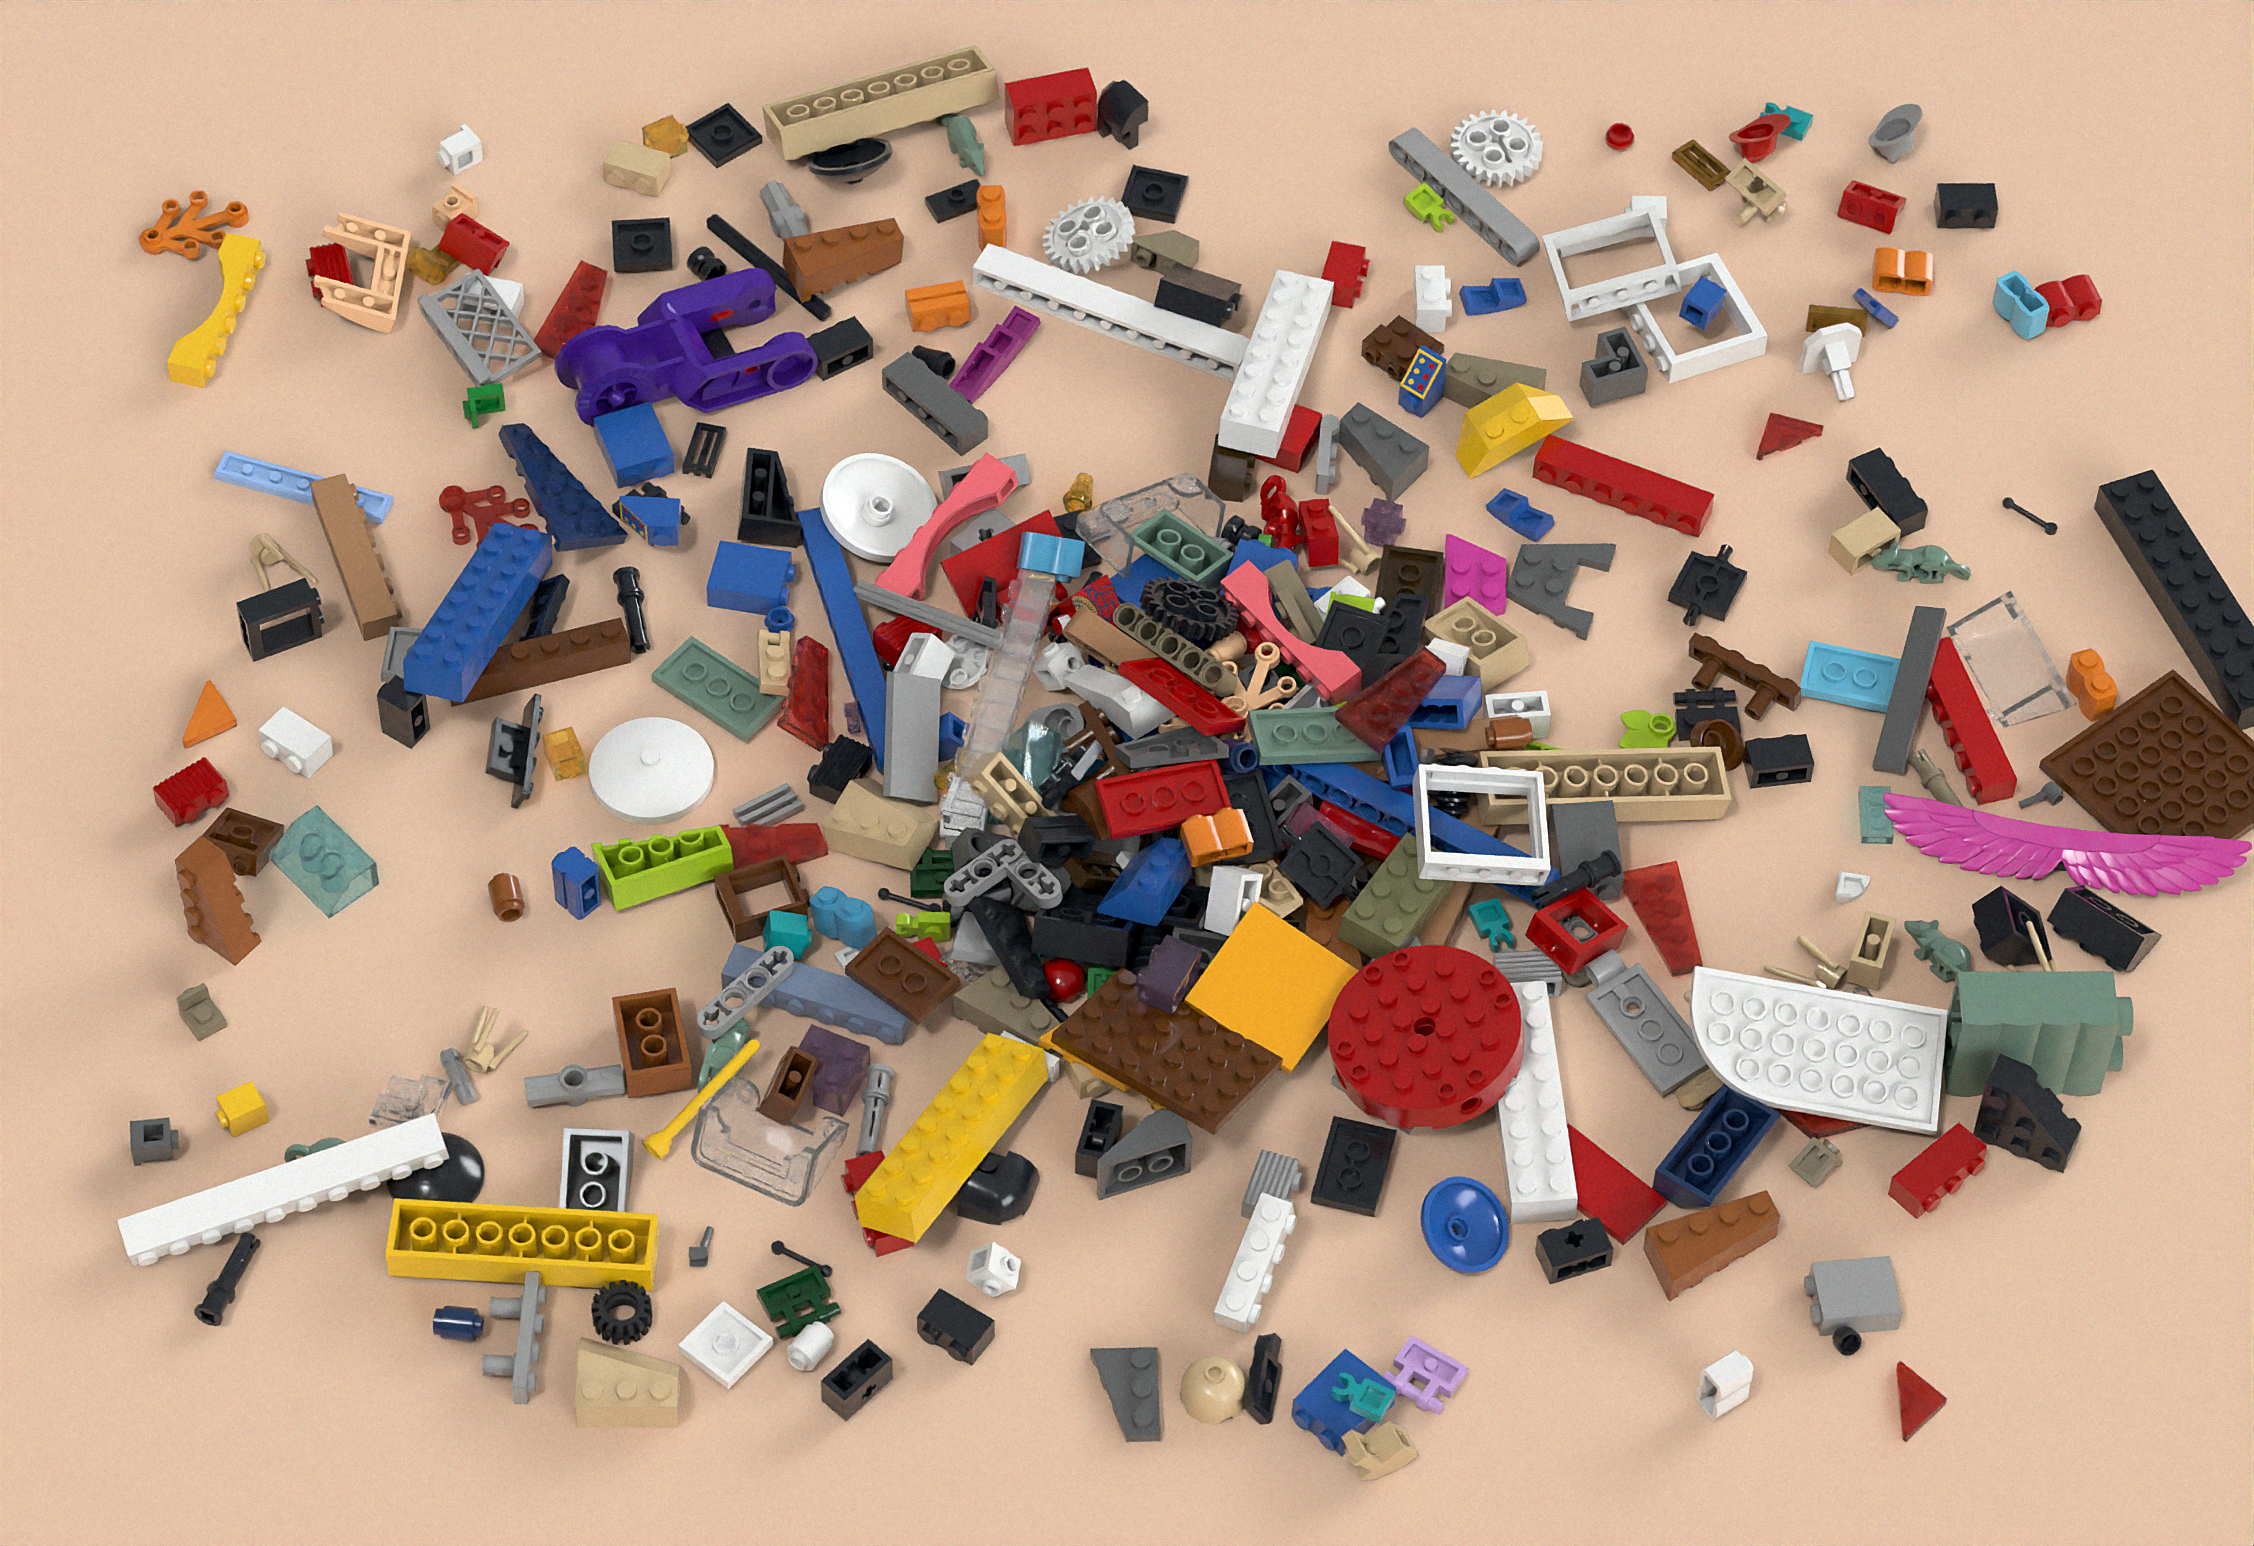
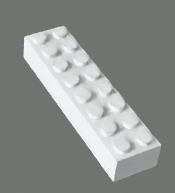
[1217,269,1334,458]
[1494,981,1577,1224]

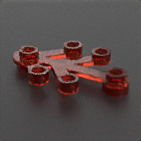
[439,485,539,548]

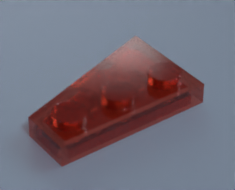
[718,823,828,870]

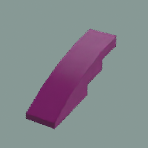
[949,305,1041,404]

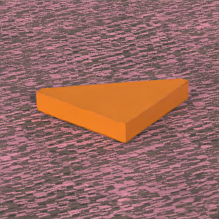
[182,680,237,749]

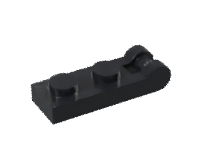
[518,574,570,642]

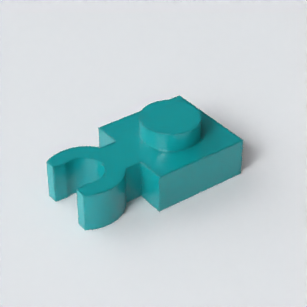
[1760,102,1814,141]
[1468,897,1513,953]
[1331,1372,1395,1424]

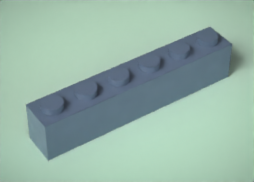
[721,944,912,1046]

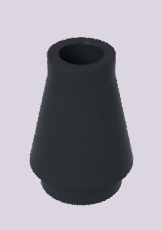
[911,345,956,379]

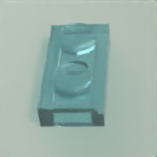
[1858,786,1894,844]

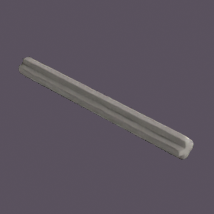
[853,580,1005,649]

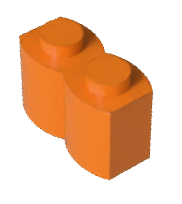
[977,185,1007,252]
[1871,247,1934,296]
[2066,648,2117,722]
[1180,807,1254,867]

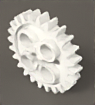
[1450,109,1543,187]
[1042,196,1136,274]

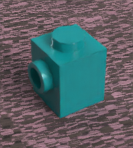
[762,910,812,960]

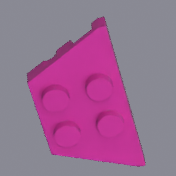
[1444,534,1506,616]

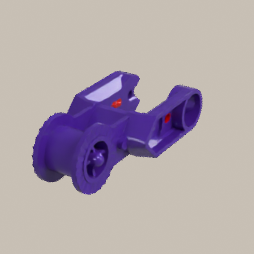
[554,268,818,427]

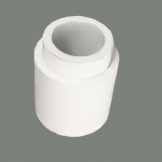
[786,1321,834,1371]

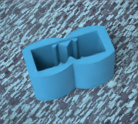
[1016,532,1085,583]
[809,886,877,950]

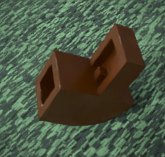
[1057,778,1109,841]

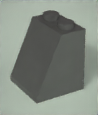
[1547,800,1624,900]

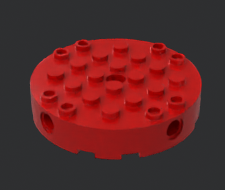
[1328,945,1525,1130]

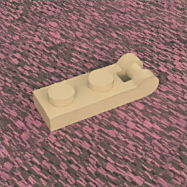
[756,628,792,696]

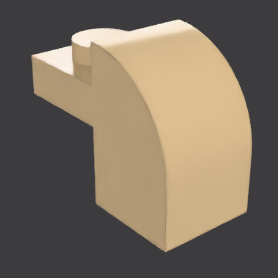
[1341,1421,1418,1480]

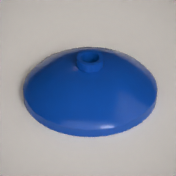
[1420,1176,1509,1274]

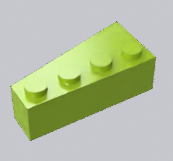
[591,826,734,912]

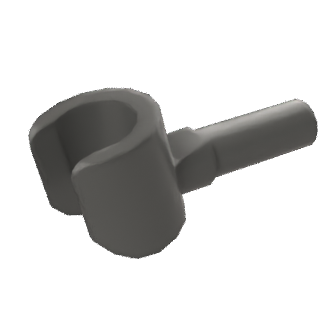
[2018,782,2063,809]
[689,1226,714,1267]

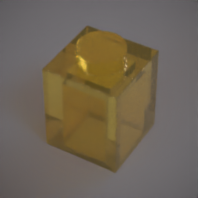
[642,115,689,159]
[542,726,586,782]

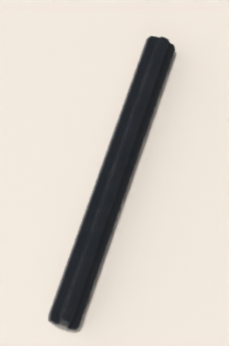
[706,214,832,321]

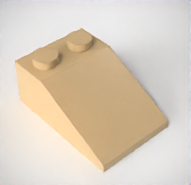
[1423,596,1529,694]

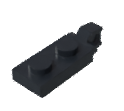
[1243,1333,1283,1425]

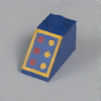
[1398,345,1447,418]
[619,496,682,546]

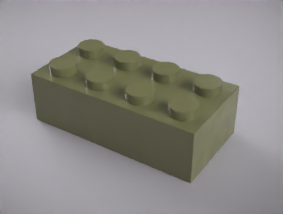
[1338,832,1456,959]

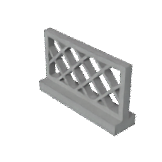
[417,268,542,387]

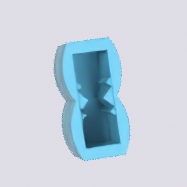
[1992,271,2049,339]

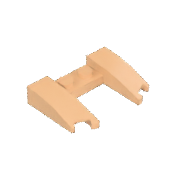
[313,212,411,334]

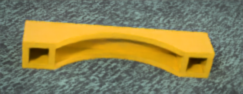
[167,233,266,388]

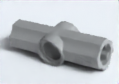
[760,180,809,242]
[524,1064,625,1107]

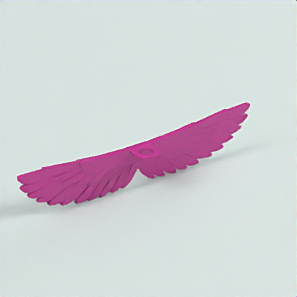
[1883,793,2252,896]

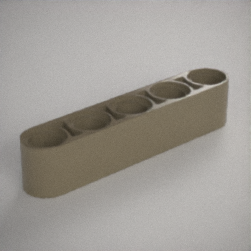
[1113,603,1238,697]

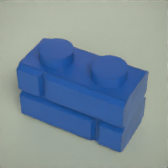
[551,846,601,920]

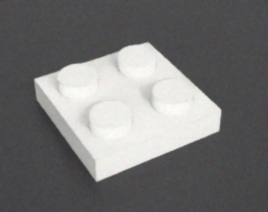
[678,1301,773,1389]

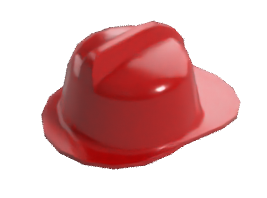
[1728,113,1791,163]

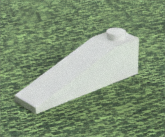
[1063,664,1176,740]

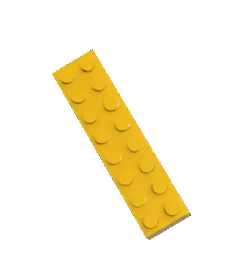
[854,1032,1048,1243]
[385,1198,660,1292]

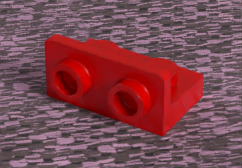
[1837,180,1907,234]

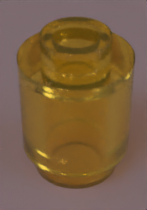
[405,247,449,286]

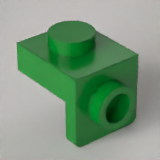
[462,383,506,429]

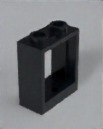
[236,578,325,662]

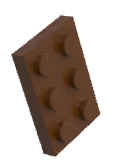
[845,927,960,1025]

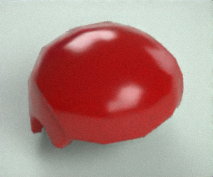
[1042,957,1088,1003]

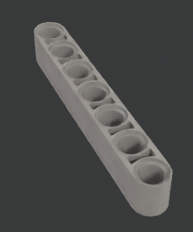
[1388,127,1540,265]

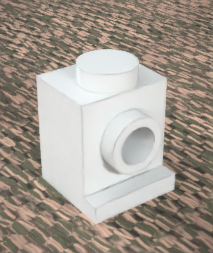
[436,124,483,176]

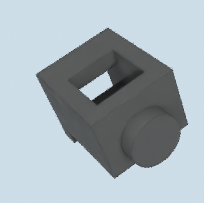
[130,1117,179,1166]

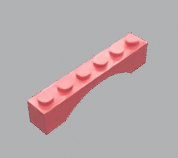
[874,452,1019,601]
[1220,560,1363,705]

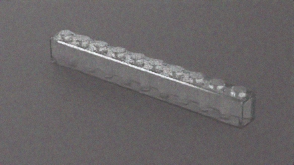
[939,569,1056,832]

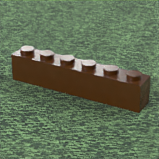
[450,617,631,707]

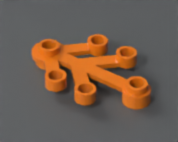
[139,190,249,259]

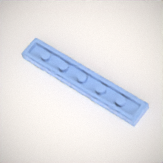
[214,451,393,524]

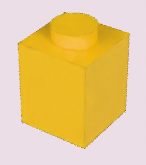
[214,1080,269,1138]

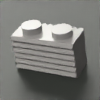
[1493,947,1562,997]
[1241,1149,1303,1219]

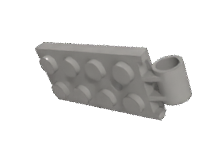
[1584,949,1709,1097]

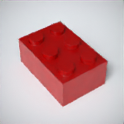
[1005,67,1097,147]

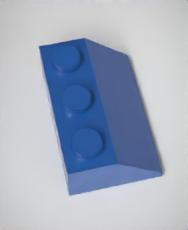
[1097,837,1192,927]

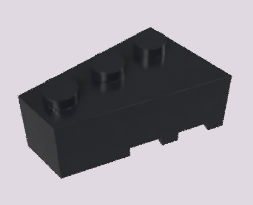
[737,447,802,548]

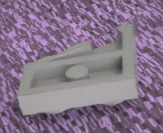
[948,911,1001,966]

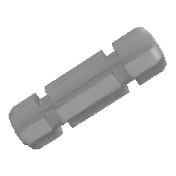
[440,1048,476,1106]

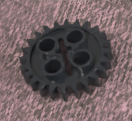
[1139,576,1239,641]

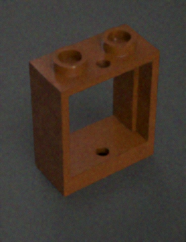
[714,854,810,943]

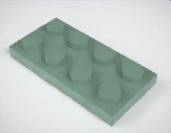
[651,636,786,743]
[1247,706,1383,765]

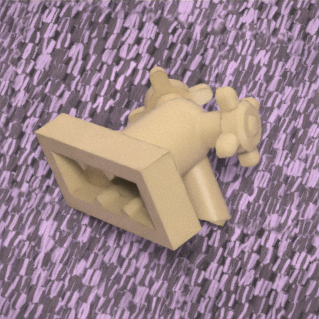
[1725,158,1788,226]

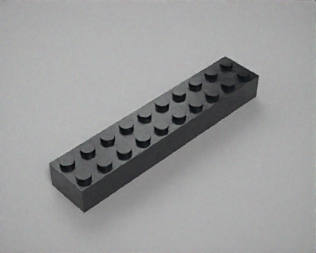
[2094,469,2254,730]

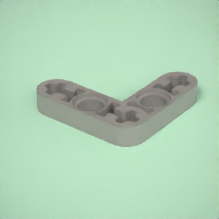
[944,839,1063,909]

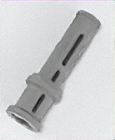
[856,1064,894,1157]

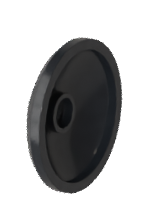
[807,138,893,184]
[386,1132,485,1203]

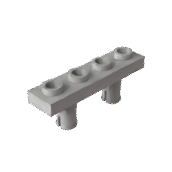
[482,1271,547,1404]

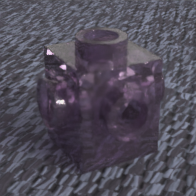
[1361,498,1406,547]

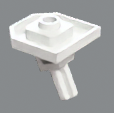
[1798,322,1862,400]

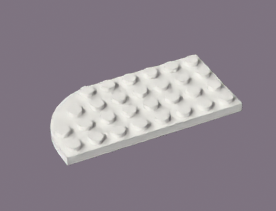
[1689,966,1948,1135]

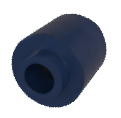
[1216,738,1259,773]
[433,1305,484,1342]

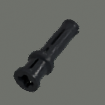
[612,566,651,654]
[1530,849,1621,910]
[194,1233,261,1326]

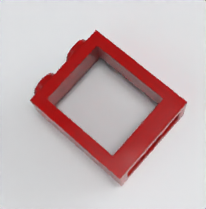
[1525,887,1629,976]

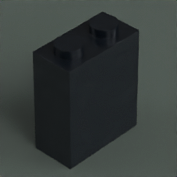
[1154,263,1243,328]

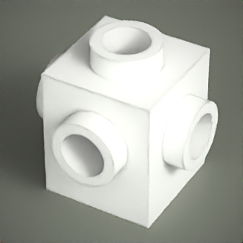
[1031,642,1086,691]
[965,1242,1021,1297]

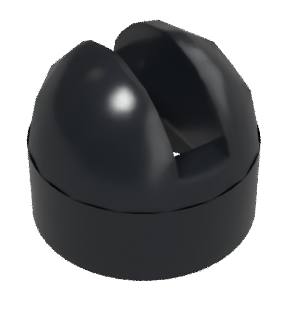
[1832,1326,1862,1356]

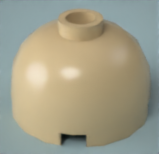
[1180,1355,1247,1425]

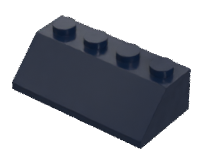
[1652,1083,1781,1207]

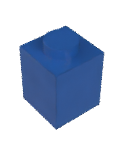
[1679,276,1727,330]

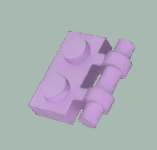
[1383,1335,1468,1415]

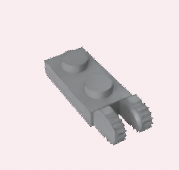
[1315,414,1339,495]

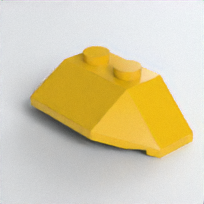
[1455,382,1573,480]

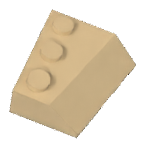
[822,778,940,871]
[575,1337,681,1428]

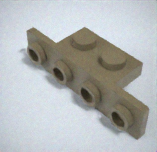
[1263,559,1324,646]

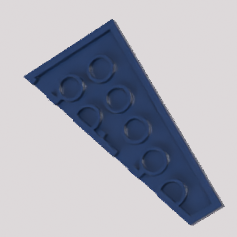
[498,423,628,552]

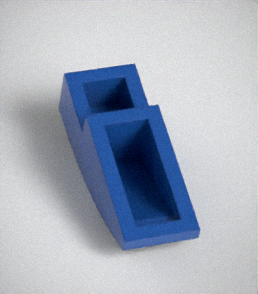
[1371,703,1419,789]

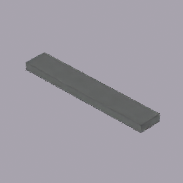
[1872,606,1947,774]

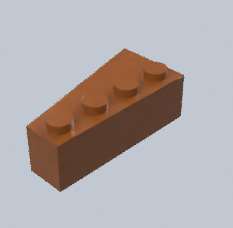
[782,218,904,303]
[174,835,262,966]
[1306,894,1362,970]
[1643,1190,1780,1302]

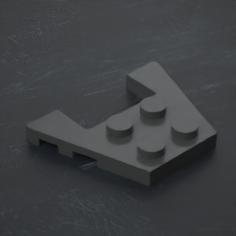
[1506,544,1616,641]

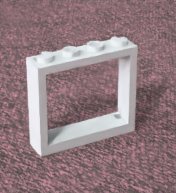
[1542,205,1682,322]
[1621,253,1768,383]
[1412,763,1550,886]

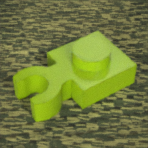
[1403,182,1455,233]
[896,912,950,942]

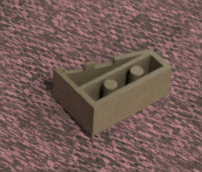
[1443,352,1547,409]
[953,964,1061,1054]

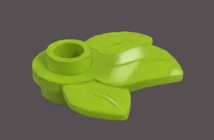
[1619,710,1676,749]

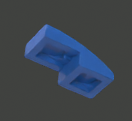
[1459,278,1527,316]
[1486,488,1554,542]

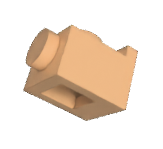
[432,182,479,229]

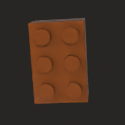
[612,987,693,1098]

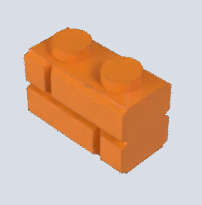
[905,280,970,332]

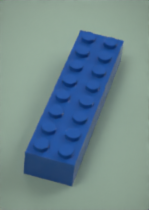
[403,522,553,703]

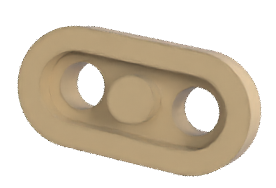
[1675,1068,1724,1109]

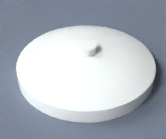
[819,453,937,563]
[589,717,714,825]

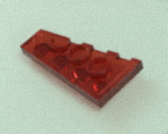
[533,260,608,360]
[777,635,829,752]
[1335,646,1447,754]
[1622,860,1703,977]

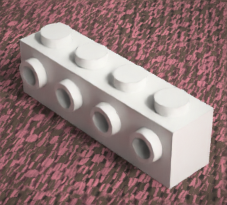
[1214,1192,1297,1334]

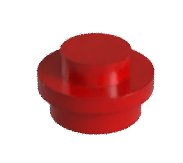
[1605,123,1634,150]

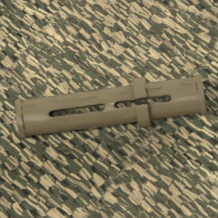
[1908,749,1965,808]

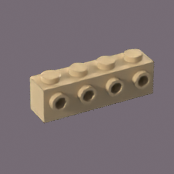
[963,751,1058,840]

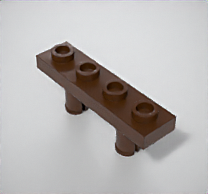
[1689,632,1801,720]
[1062,700,1139,782]

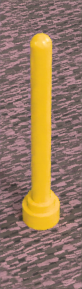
[642,1039,760,1160]

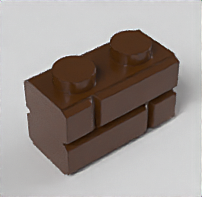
[758,1046,819,1126]

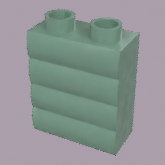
[1943,971,2134,1097]

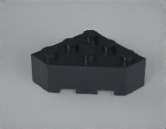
[1973,1054,2082,1173]

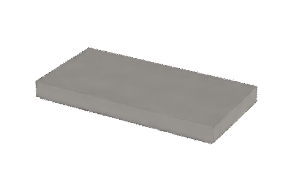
[883,671,941,804]

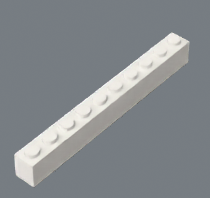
[973,243,1251,382]
[117,1113,449,1266]

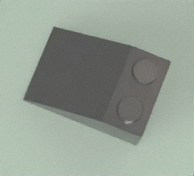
[1097,1108,1192,1200]
[559,1128,635,1212]

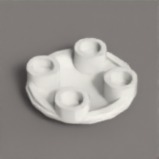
[941,634,990,689]

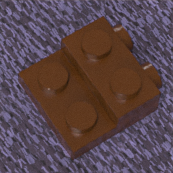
[1361,315,1444,382]
[202,807,284,877]

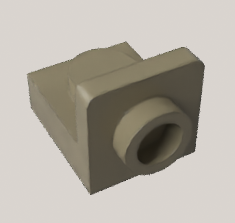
[177,983,227,1042]
[1789,1137,1843,1188]

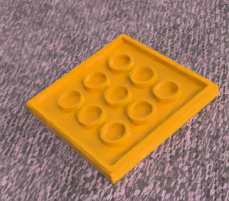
[1184,901,1359,1074]

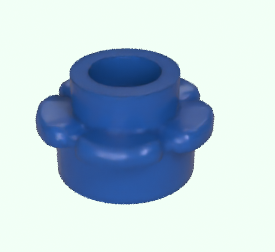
[764,606,795,633]

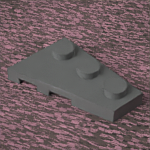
[1115,726,1229,769]
[1090,1347,1160,1442]

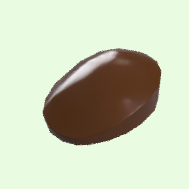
[1690,719,1744,771]

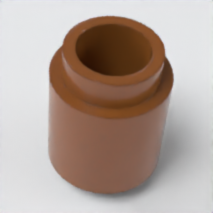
[1485,716,1533,751]
[488,873,525,922]

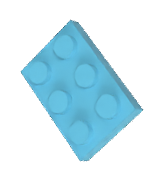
[1800,641,1900,713]

